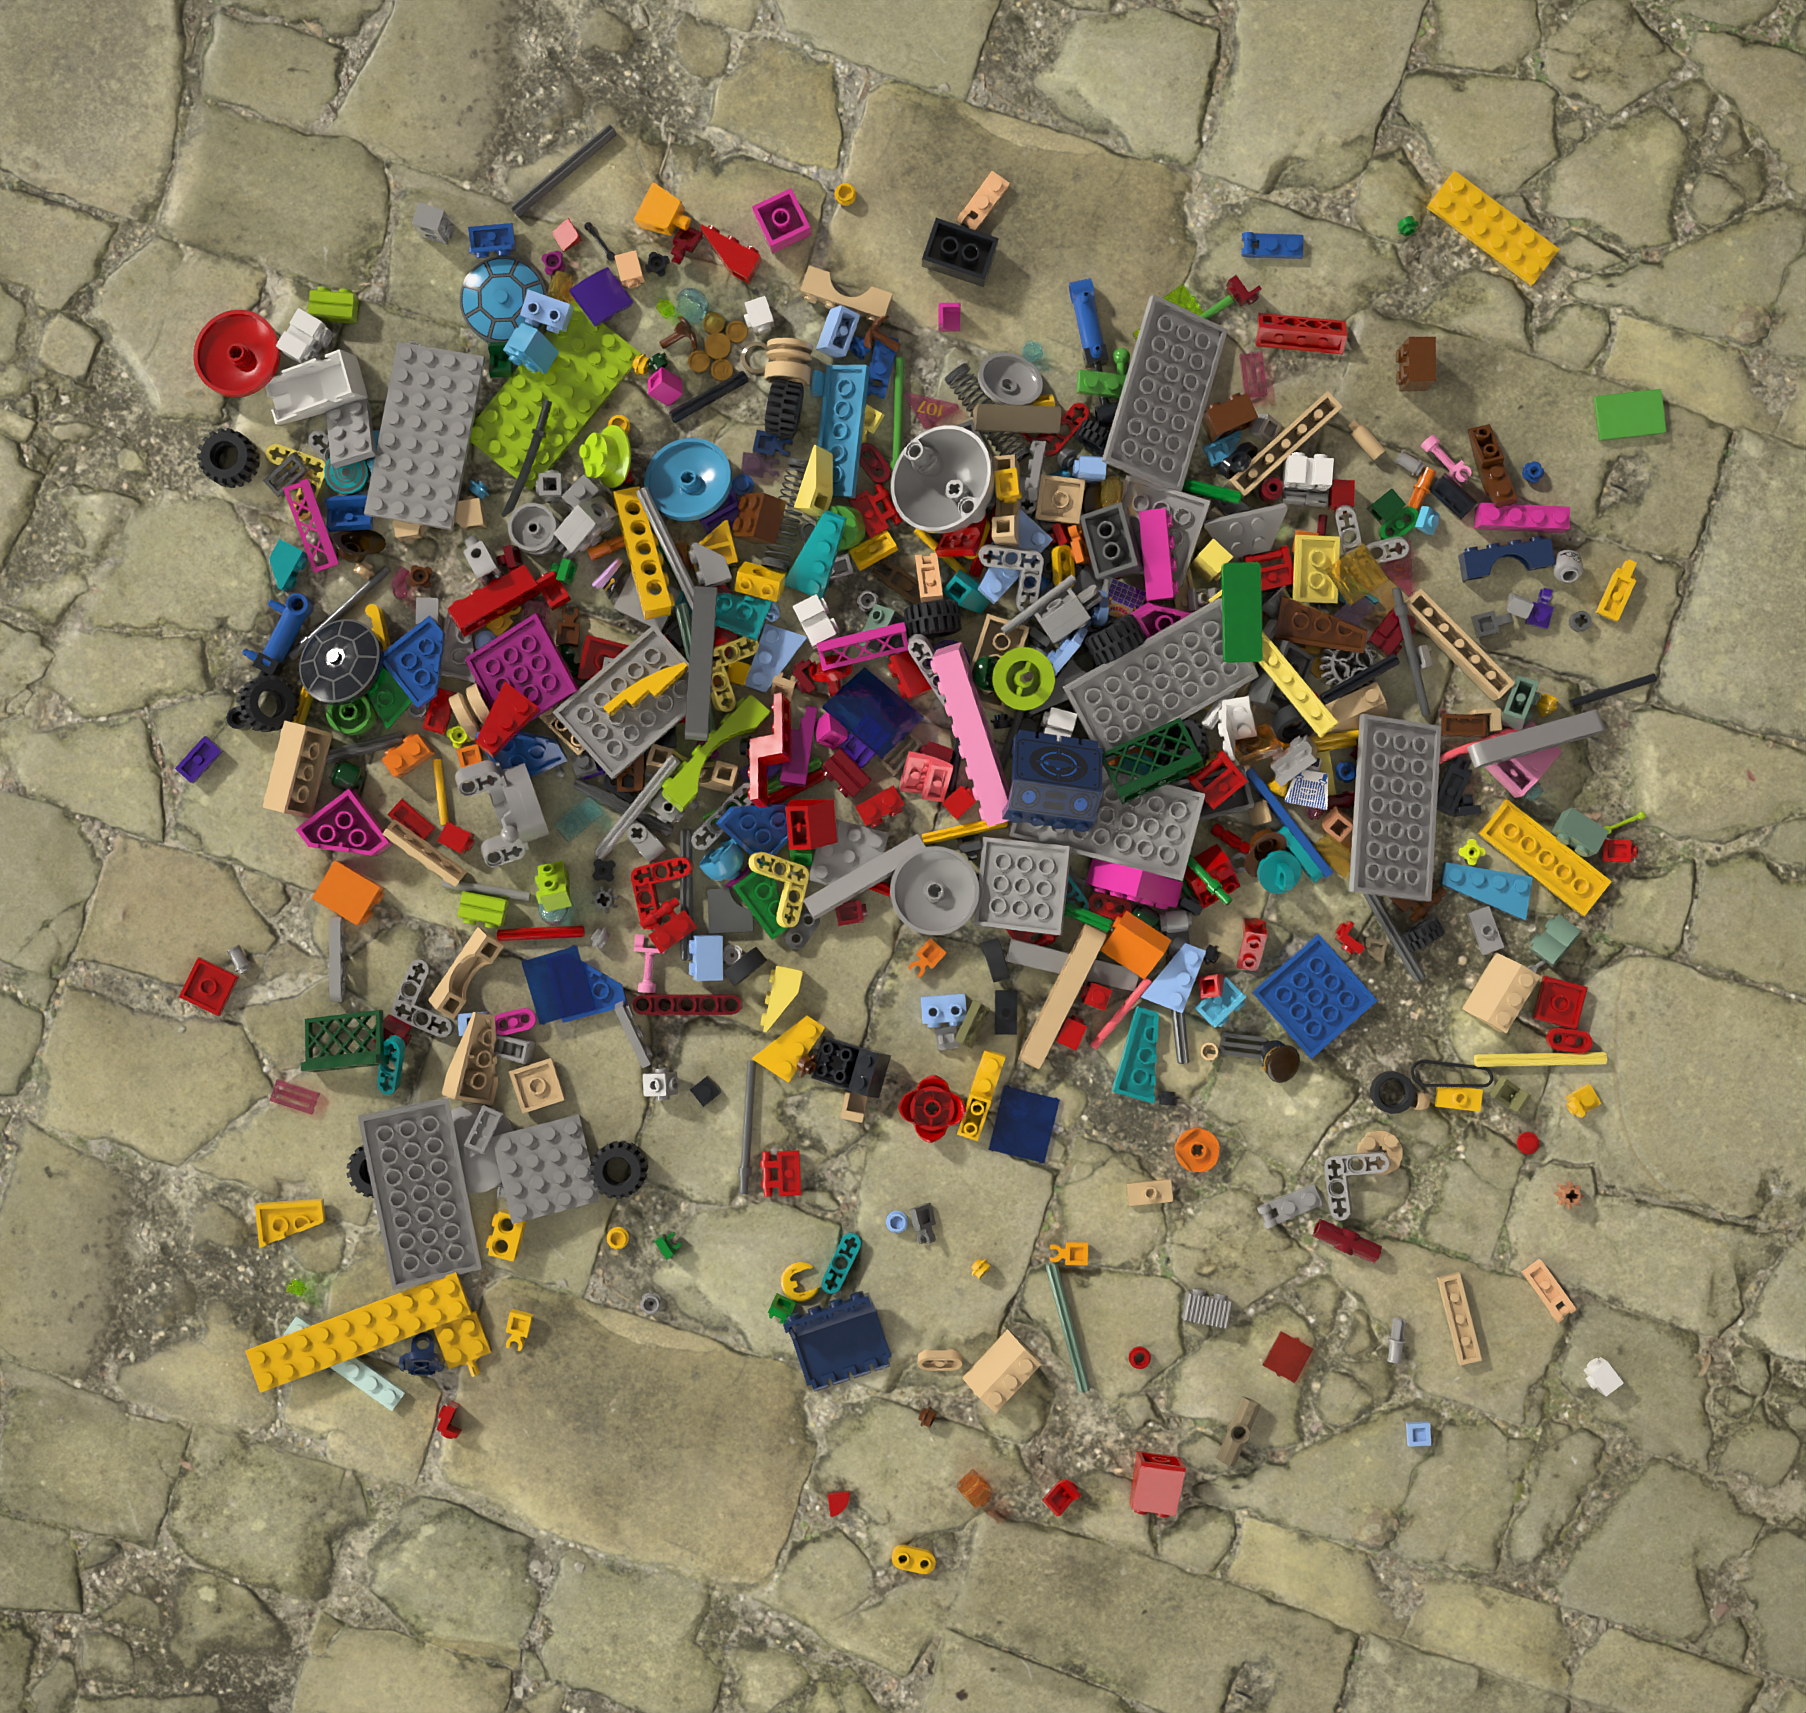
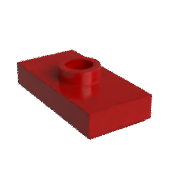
[422,687,457,736]
[387,798,436,840]

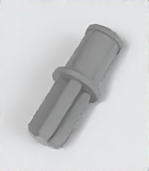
[1283,490,1328,508]
[1387,1317,1406,1364]

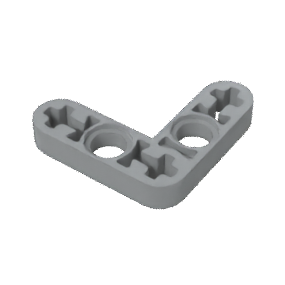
[1335,505,1409,569]
[978,544,1044,612]
[391,959,454,1038]
[1324,1152,1391,1221]

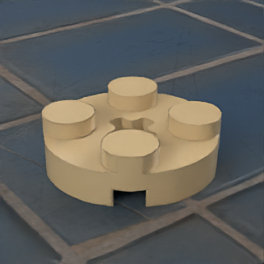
[1357,1130,1403,1175]

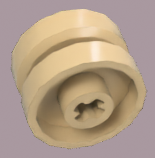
[449,683,491,741]

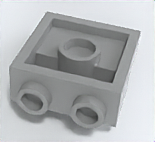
[1270,734,1318,787]

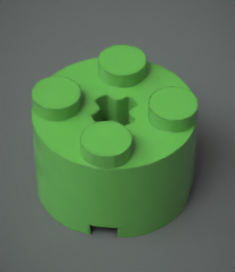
[816,505,866,550]
[326,695,377,736]

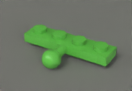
[1076,348,1130,399]

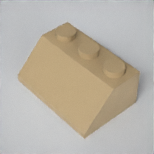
[1462,953,1541,1033]
[962,1329,1042,1414]

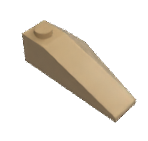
[1292,682,1389,737]
[442,1012,498,1105]

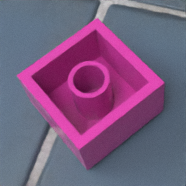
[752,188,811,254]

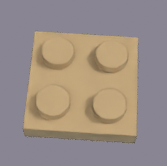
[1035,474,1086,525]
[509,1057,566,1114]

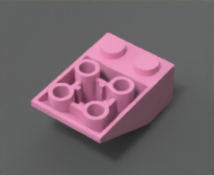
[1485,720,1562,798]

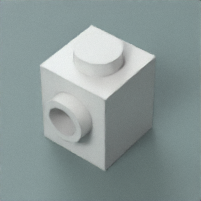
[744,296,775,334]
[1583,1357,1623,1396]

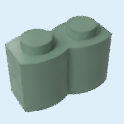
[1530,914,1581,968]

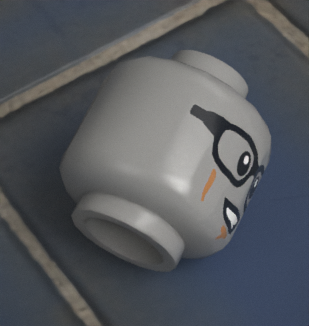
[1552,550,1583,583]

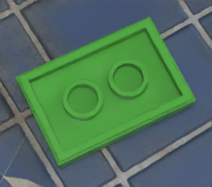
[1593,389,1666,441]

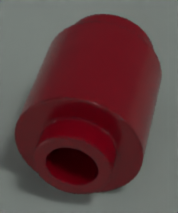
[1258,477,1284,503]

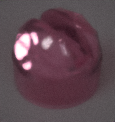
[1306,806,1324,820]

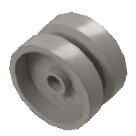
[508,503,561,556]

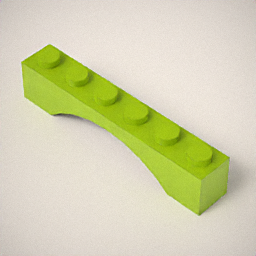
[662,694,771,813]

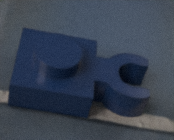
[752,430,793,457]

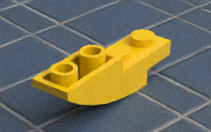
[957,1049,1006,1141]

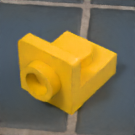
[994,468,1022,504]
[1565,1084,1601,1118]

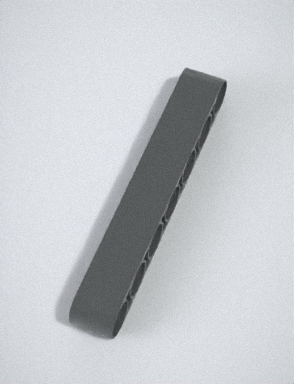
[685,586,717,741]

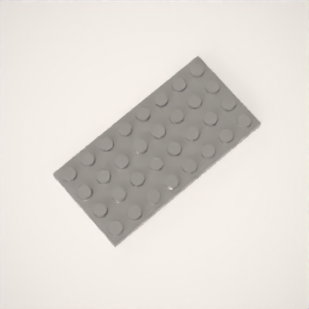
[1102,294,1228,492]
[364,342,486,530]
[1063,598,1259,762]
[1349,714,1442,902]
[1009,768,1205,881]
[358,1097,482,1290]

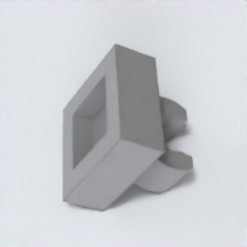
[1406,645,1435,670]
[935,1026,960,1051]

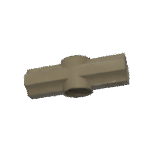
[1216,1396,1261,1467]

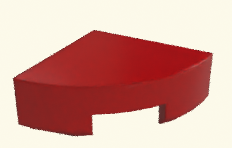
[827,1490,850,1517]

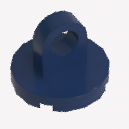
[399,1333,445,1376]

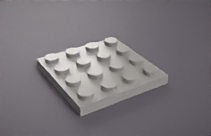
[1117,475,1211,587]
[974,837,1072,935]
[492,1115,600,1224]

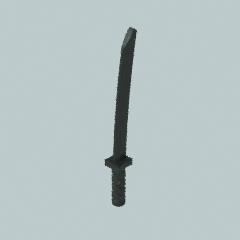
[501,400,553,517]

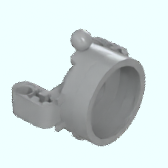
[455,760,549,867]

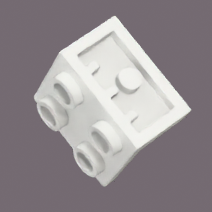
[1218,696,1257,761]

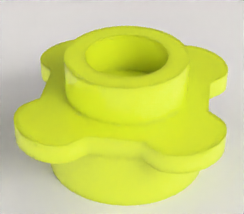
[446,723,472,748]
[1458,839,1485,865]

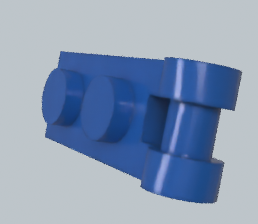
[1241,232,1303,259]
[867,337,899,399]

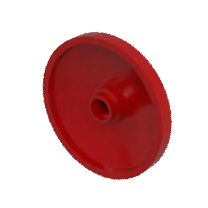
[193,310,281,398]

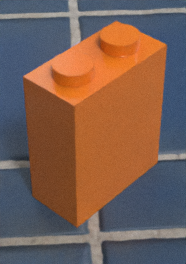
[312,860,385,926]
[1100,911,1172,980]

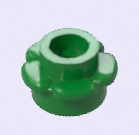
[1397,216,1419,236]

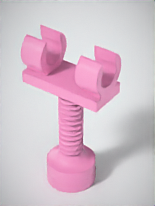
[1421,434,1471,488]
[634,934,666,993]

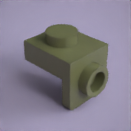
[1489,1076,1531,1113]

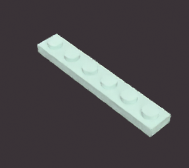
[284,1314,406,1411]

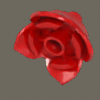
[898,1075,967,1143]

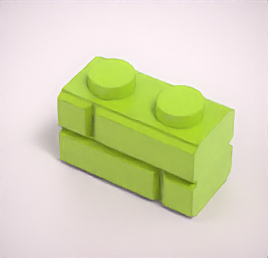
[308,287,359,324]
[457,891,509,929]

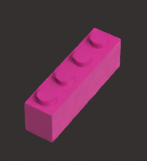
[1474,503,1570,533]
[1139,508,1179,602]

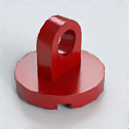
[809,655,853,697]

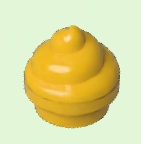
[1536,693,1558,717]
[1266,775,1289,797]

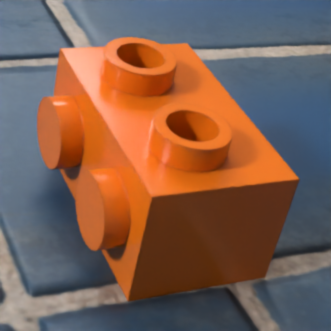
[381,733,436,779]

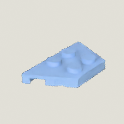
[1047,619,1092,675]

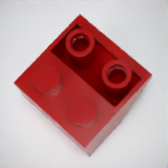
[887,651,932,702]
[786,799,838,850]
[1184,844,1241,909]

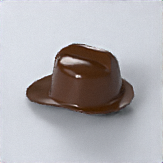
[1244,828,1287,877]

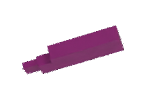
[780,706,817,787]

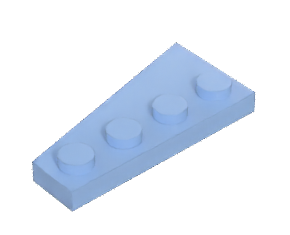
[978,509,1053,604]

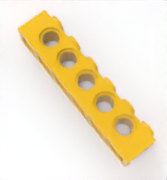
[613,486,675,620]

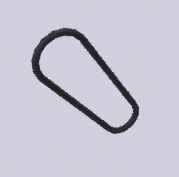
[1411,1060,1493,1087]

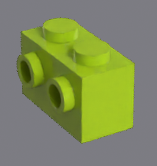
[535,860,572,912]

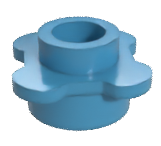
[468,480,490,500]

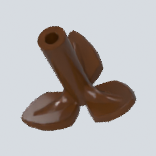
[659,315,697,351]
[864,315,900,352]

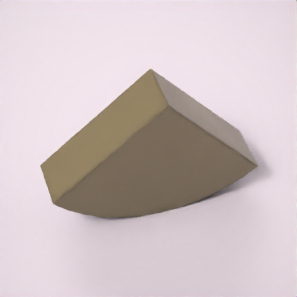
[1365,937,1388,963]

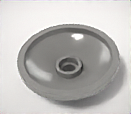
[978,352,1043,406]

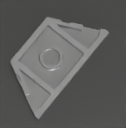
[1203,503,1287,559]

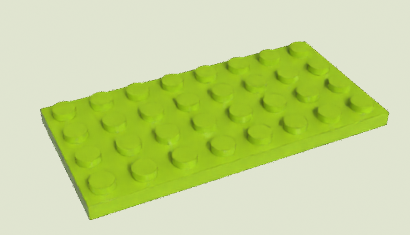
[470,300,642,492]

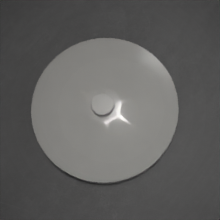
[890,846,979,935]
[451,1104,515,1193]

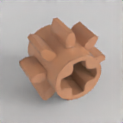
[1554,1180,1584,1210]

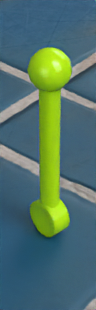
[1603,811,1646,835]

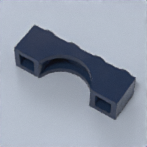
[1458,536,1555,582]

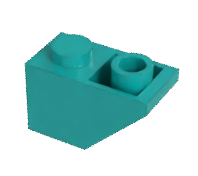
[269,539,308,593]
[942,569,991,614]

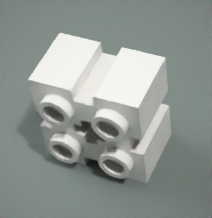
[276,308,332,364]
[1281,452,1334,494]
[793,594,839,651]
[1040,707,1077,741]

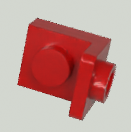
[1603,840,1638,863]

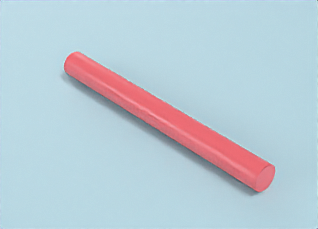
[1439,727,1518,764]
[1090,977,1153,1050]

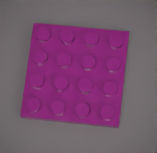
[464,613,579,723]

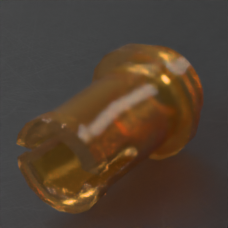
[674,541,694,570]

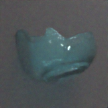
[676,288,709,323]
[538,900,575,927]

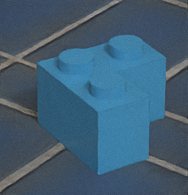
[503,323,559,374]

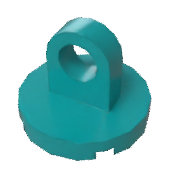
[1257,850,1301,894]

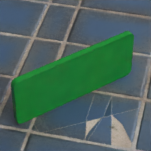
[1221,562,1263,663]

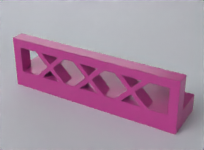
[283,479,340,573]
[817,622,909,671]

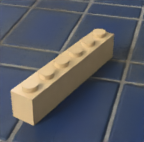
[1226,391,1342,499]
[1404,588,1515,701]

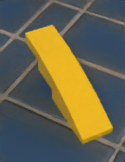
[603,662,689,717]

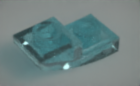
[554,796,604,843]

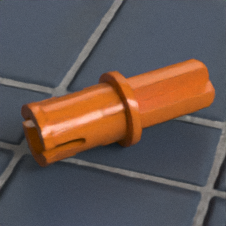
[1407,467,1436,511]
[587,534,625,561]

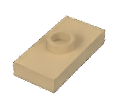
[1126,1179,1173,1206]

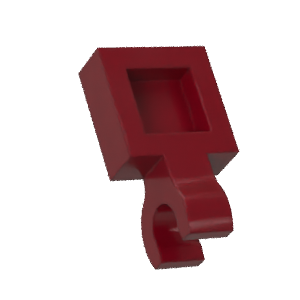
[671,227,703,265]

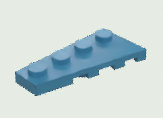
[1440,862,1533,920]

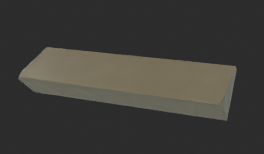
[973,404,1061,434]

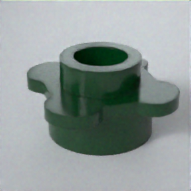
[648,353,669,372]

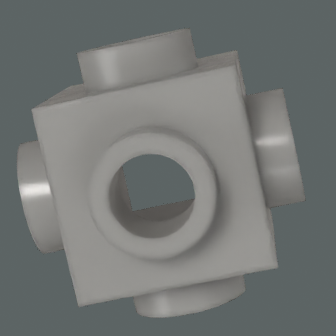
[536,470,569,504]
[650,790,686,824]
[643,1068,679,1100]

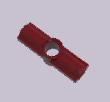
[1312,1219,1382,1264]

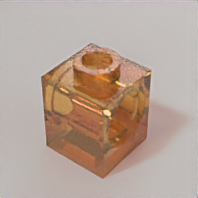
[957,1469,992,1509]

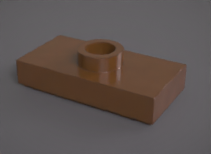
[1441,714,1487,738]

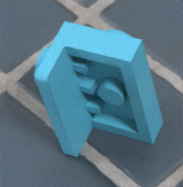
[1194,977,1247,1027]

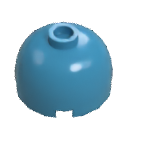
[699,839,744,881]

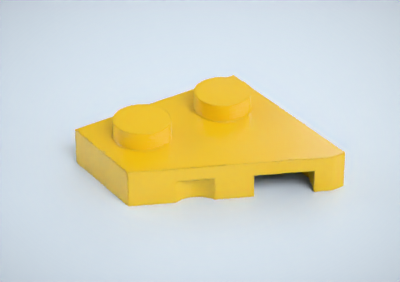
[690,520,738,572]

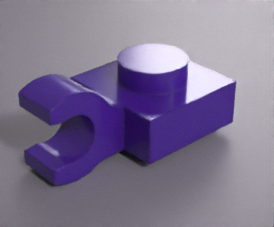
[1524,588,1554,629]

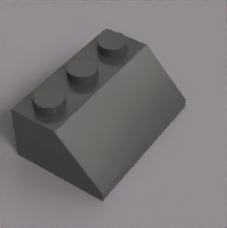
[1080,502,1144,580]
[1248,639,1315,714]

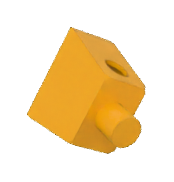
[634,182,691,236]

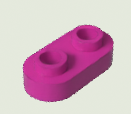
[495,1008,537,1035]

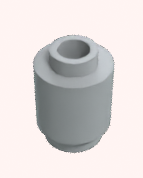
[1159,909,1192,933]

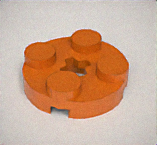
[1174,1127,1220,1172]

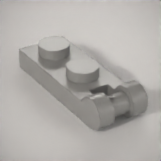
[1257,1183,1323,1229]

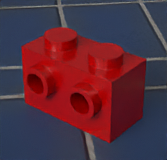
[855,785,905,828]

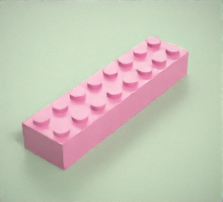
[930,642,1010,827]

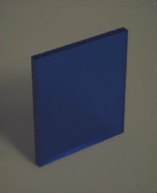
[521,945,596,1025]
[988,1085,1060,1163]

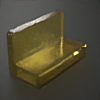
[1313,832,1352,877]

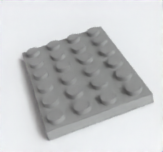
[553,625,713,780]

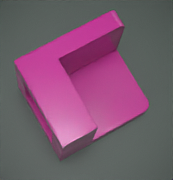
[938,303,961,332]
[647,367,683,406]
[815,710,848,750]

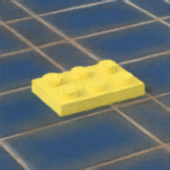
[1293,535,1340,604]

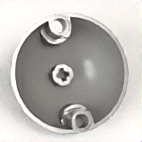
[891,425,995,533]

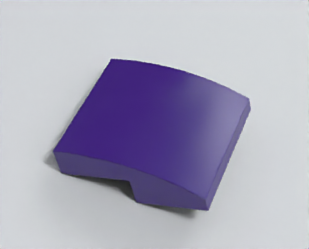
[569,267,633,327]
[699,487,739,534]

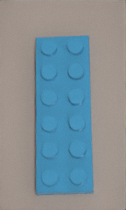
[817,365,870,498]

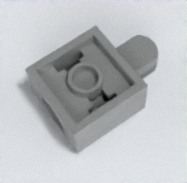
[553,495,618,559]
[1034,585,1103,644]

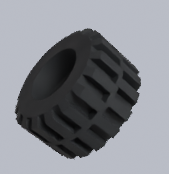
[765,378,804,438]
[197,428,260,488]
[903,600,962,639]
[1084,614,1146,666]
[236,675,299,732]
[1151,718,1210,776]
[589,1141,648,1199]
[346,1145,374,1198]

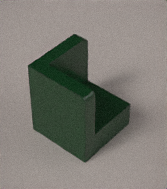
[1367,489,1406,525]

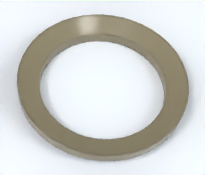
[741,342,773,374]

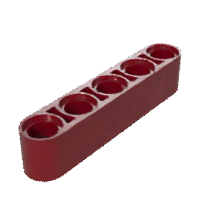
[632,994,743,1015]

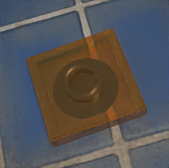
[1235,723,1283,767]

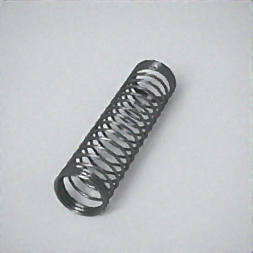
[944,363,1030,463]
[760,458,808,572]

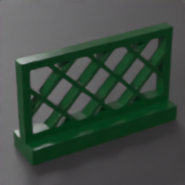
[1102,717,1204,805]
[301,1010,389,1073]

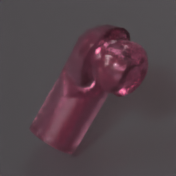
[391,566,411,599]

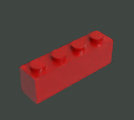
[447,565,540,637]

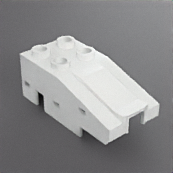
[265,349,368,425]

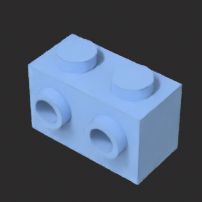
[520,290,574,334]
[816,306,860,359]
[689,934,723,981]
[921,993,967,1028]

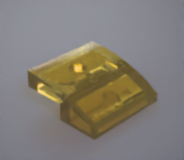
[1325,543,1389,606]

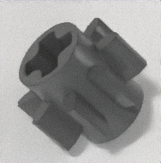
[591,886,619,914]

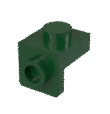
[488,342,513,378]

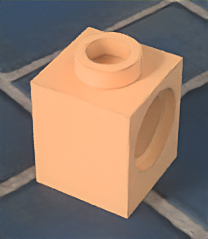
[615,250,645,288]

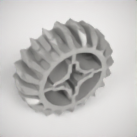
[1319,641,1378,694]

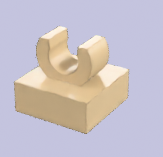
[770,672,796,701]

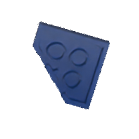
[383,615,445,709]
[476,731,568,778]
[716,803,788,864]
[546,953,628,1023]

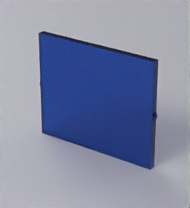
[822,667,924,759]

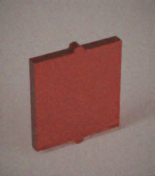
[1262,1331,1313,1383]

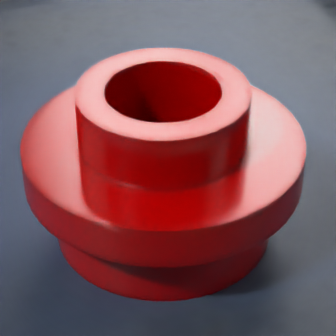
[1128,1346,1151,1369]

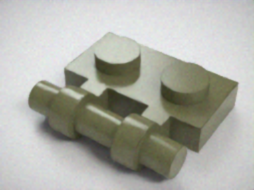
[955,1000,990,1049]

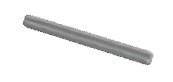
[637,487,694,610]
[594,755,680,859]

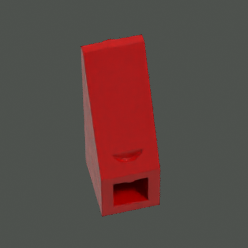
[700,225,761,284]

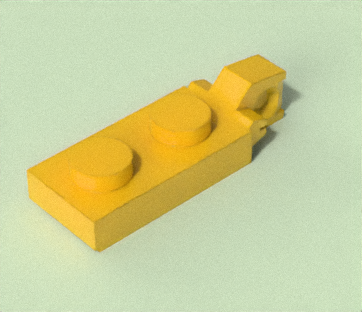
[1596,559,1637,622]

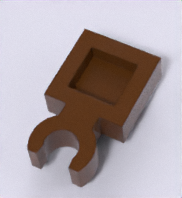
[556,607,581,647]

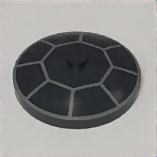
[299,619,384,706]

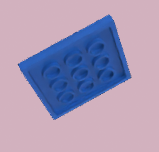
[1252,934,1378,1059]

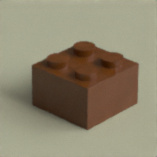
[1396,337,1436,391]
[1202,393,1258,443]
[732,493,787,544]

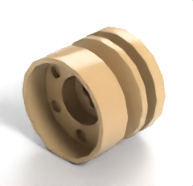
[764,338,813,386]

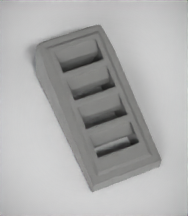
[494,1034,536,1064]

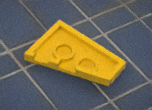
[752,1015,825,1083]
[255,1199,326,1248]

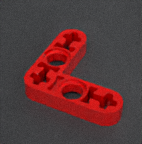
[1018,403,1089,457]
[631,857,694,930]

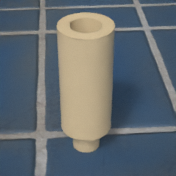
[1348,420,1386,461]

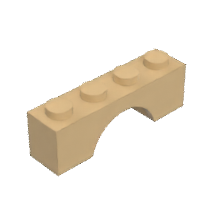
[800,266,893,324]
[992,454,1020,547]
[393,496,487,541]
[646,744,738,794]
[428,927,504,1019]

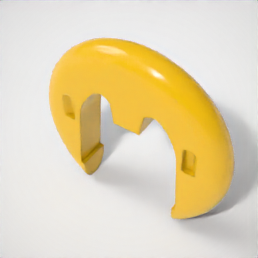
[781,1262,820,1302]

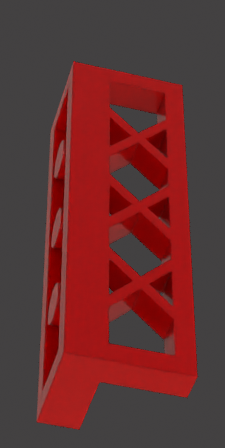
[1255,313,1347,355]

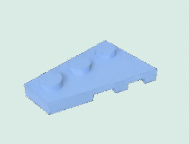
[745,623,807,693]
[1141,943,1206,1013]

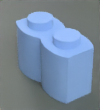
[1072,456,1107,484]

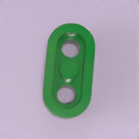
[1378,506,1419,540]

